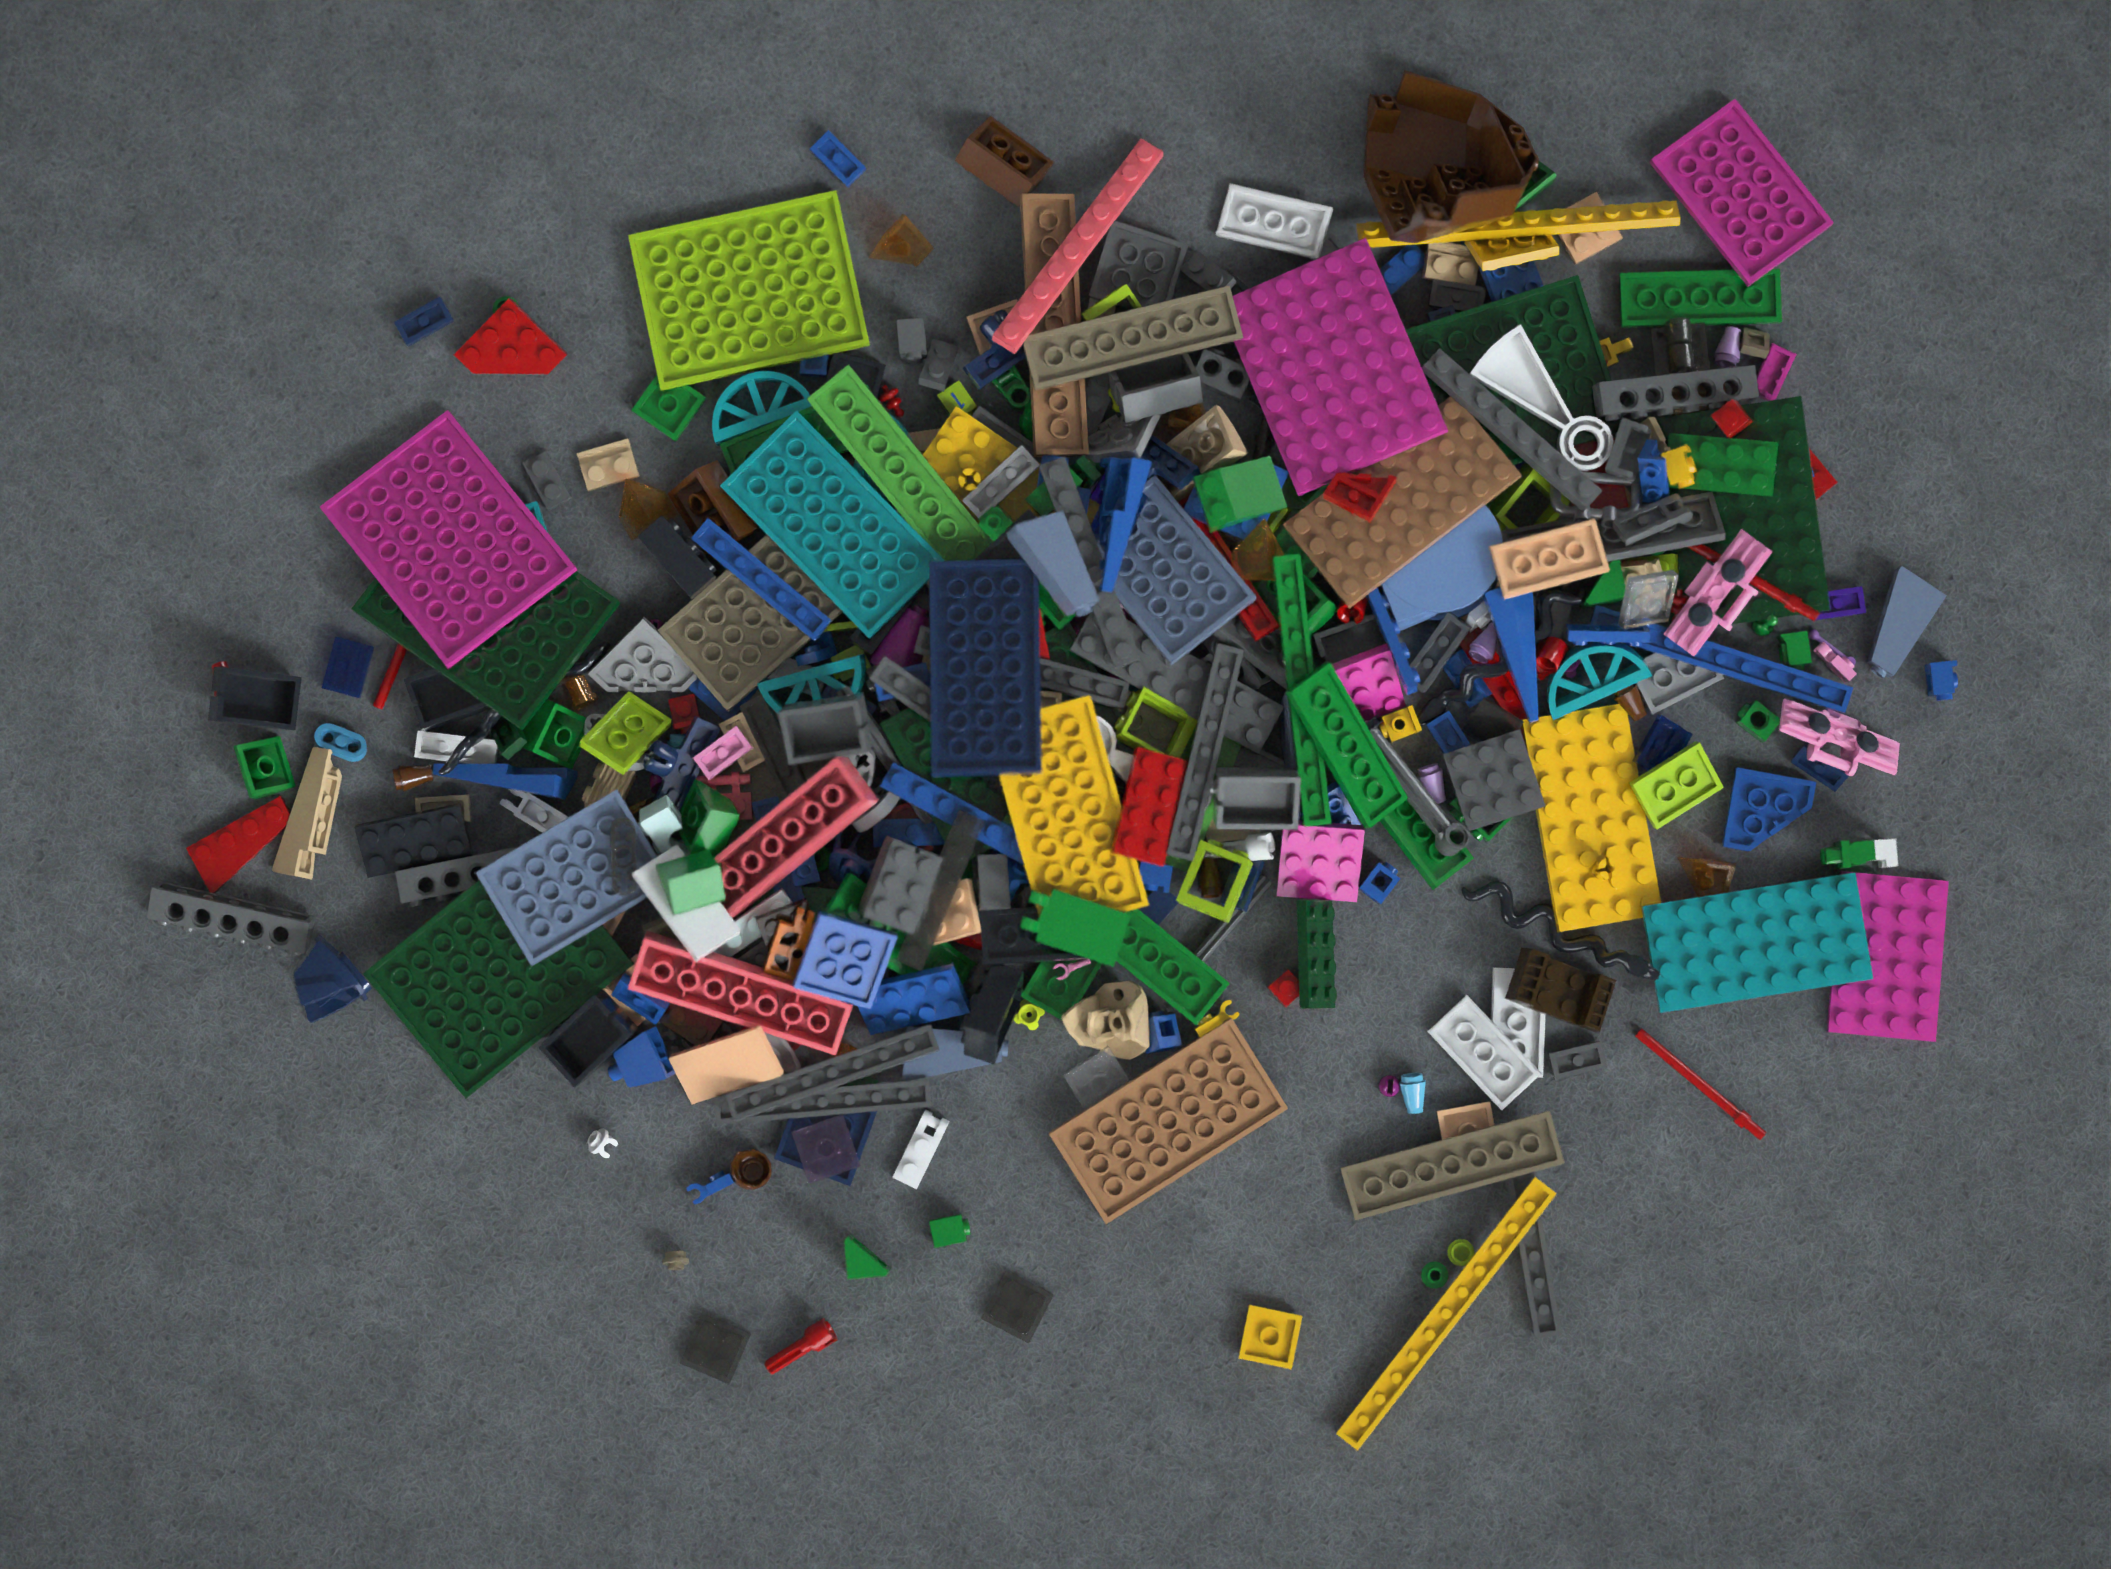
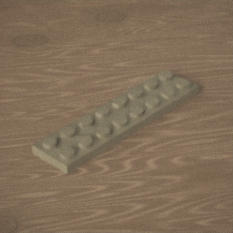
[1023,286,1243,391]
[1341,1110,1564,1220]

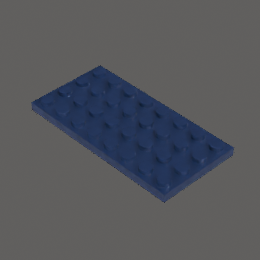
[929,559,1042,777]

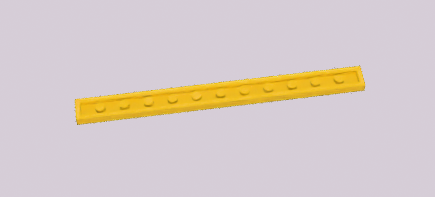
[1356,201,1680,248]
[1336,1177,1557,1451]

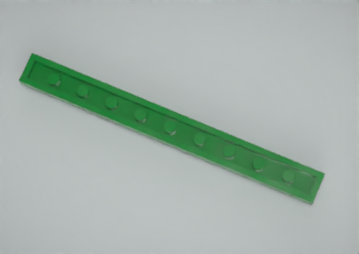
[1272,554,1331,827]

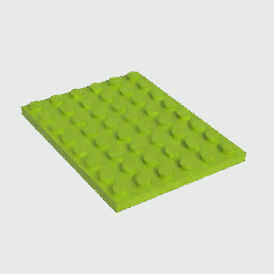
[628,190,870,391]

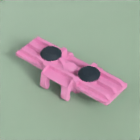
[1664,529,1773,656]
[1779,698,1900,776]

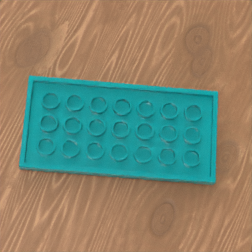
[720,410,944,639]
[1641,873,1873,1013]

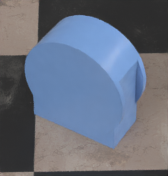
[1379,505,1503,631]

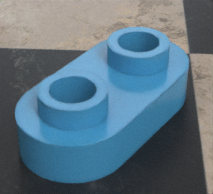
[314,723,367,762]

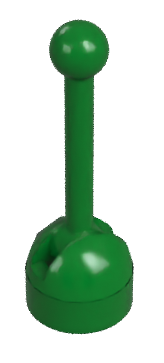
[1752,615,1778,637]

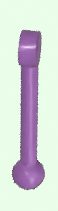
[1808,629,1856,665]

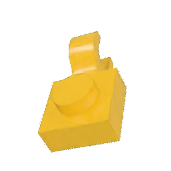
[1599,337,1633,367]
[1194,1000,1239,1037]

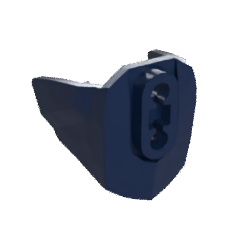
[829,825,916,886]
[294,935,372,1023]

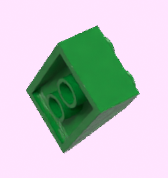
[1193,456,1287,533]
[1248,548,1339,638]

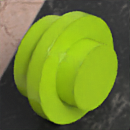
[1447,1239,1475,1266]

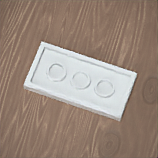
[1216,183,1333,259]
[632,845,741,962]
[1491,968,1545,1078]
[1427,995,1542,1110]

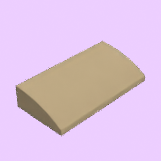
[1156,405,1247,502]

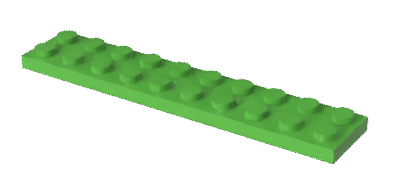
[807,365,993,561]

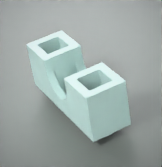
[638,795,690,856]

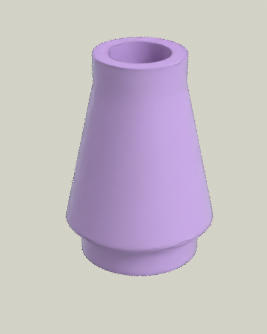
[1713,327,1741,368]
[1469,622,1497,664]
[1417,763,1446,804]

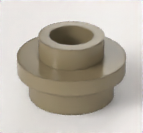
[662,1251,689,1270]

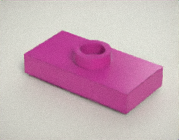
[1756,343,1796,401]

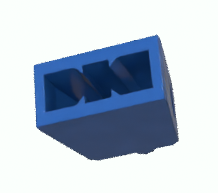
[608,1026,676,1087]

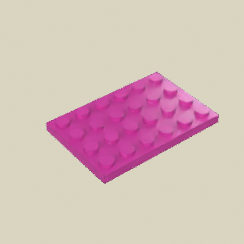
[1650,99,1834,287]
[1827,871,1949,1042]

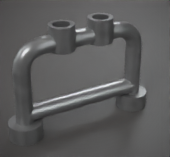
[1550,471,1642,528]

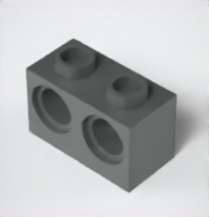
[897,318,927,364]
[1196,348,1250,403]

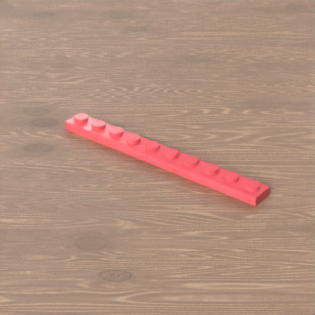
[992,139,1163,354]

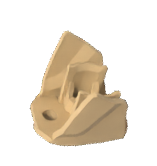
[1062,980,1150,1060]

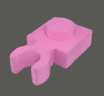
[1813,642,1857,683]

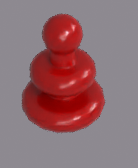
[879,385,904,418]
[1668,589,1690,622]

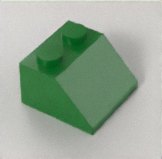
[523,699,586,769]
[678,780,740,858]

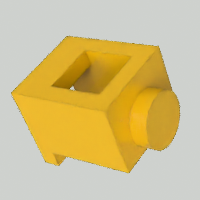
[1661,445,1697,489]
[1378,705,1422,743]

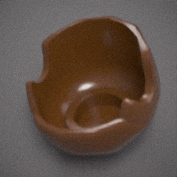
[731,1148,772,1190]

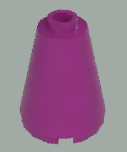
[869,605,930,668]

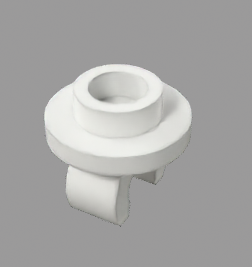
[587,1128,618,1158]

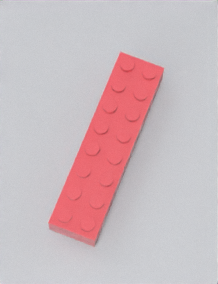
[715,757,879,920]
[628,931,853,1055]

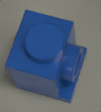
[1925,660,1958,701]
[1138,861,1173,893]
[1358,862,1401,905]
[1145,1011,1182,1054]

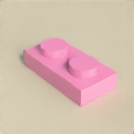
[693,726,753,780]

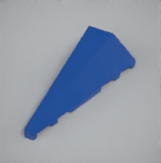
[1099,457,1152,592]
[1482,587,1539,723]
[433,764,578,800]

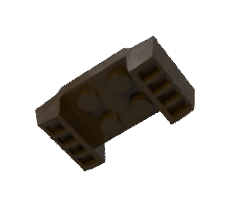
[1505,948,1617,1033]

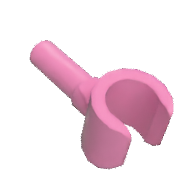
[1053,959,1091,980]

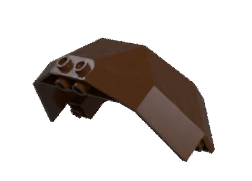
[1364,70,1539,243]

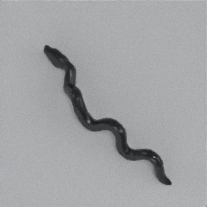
[1417,588,1586,726]
[439,642,611,775]
[1462,881,1660,981]

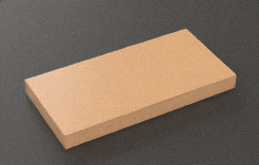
[1489,518,1610,599]
[668,1025,784,1104]

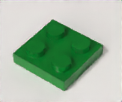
[631,375,706,442]

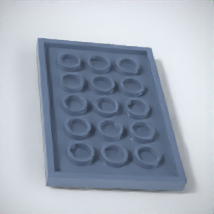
[1091,475,1256,665]
[476,789,657,966]

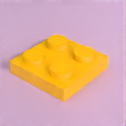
[1238,1304,1302,1369]

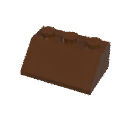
[955,116,1055,207]
[668,460,759,561]

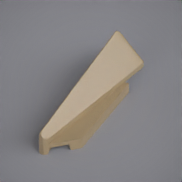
[272,747,342,880]

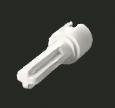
[1203,832,1275,861]

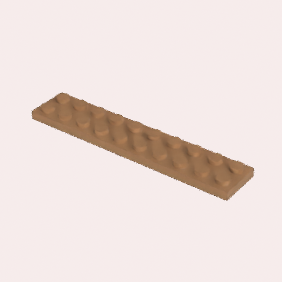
[1020,193,1089,457]

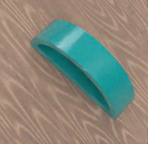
[712,371,812,446]
[1547,642,1652,720]
[757,654,866,713]

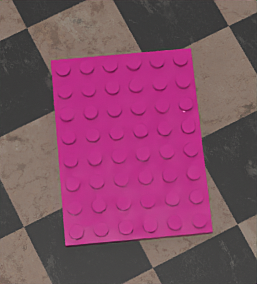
[1233,238,1449,496]
[320,410,577,669]

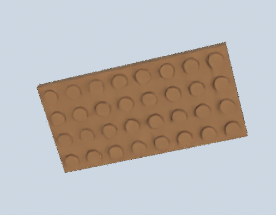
[1283,396,1521,608]
[1048,1017,1288,1224]

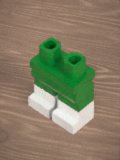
[1820,839,1898,869]

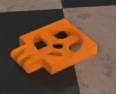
[763,908,815,981]

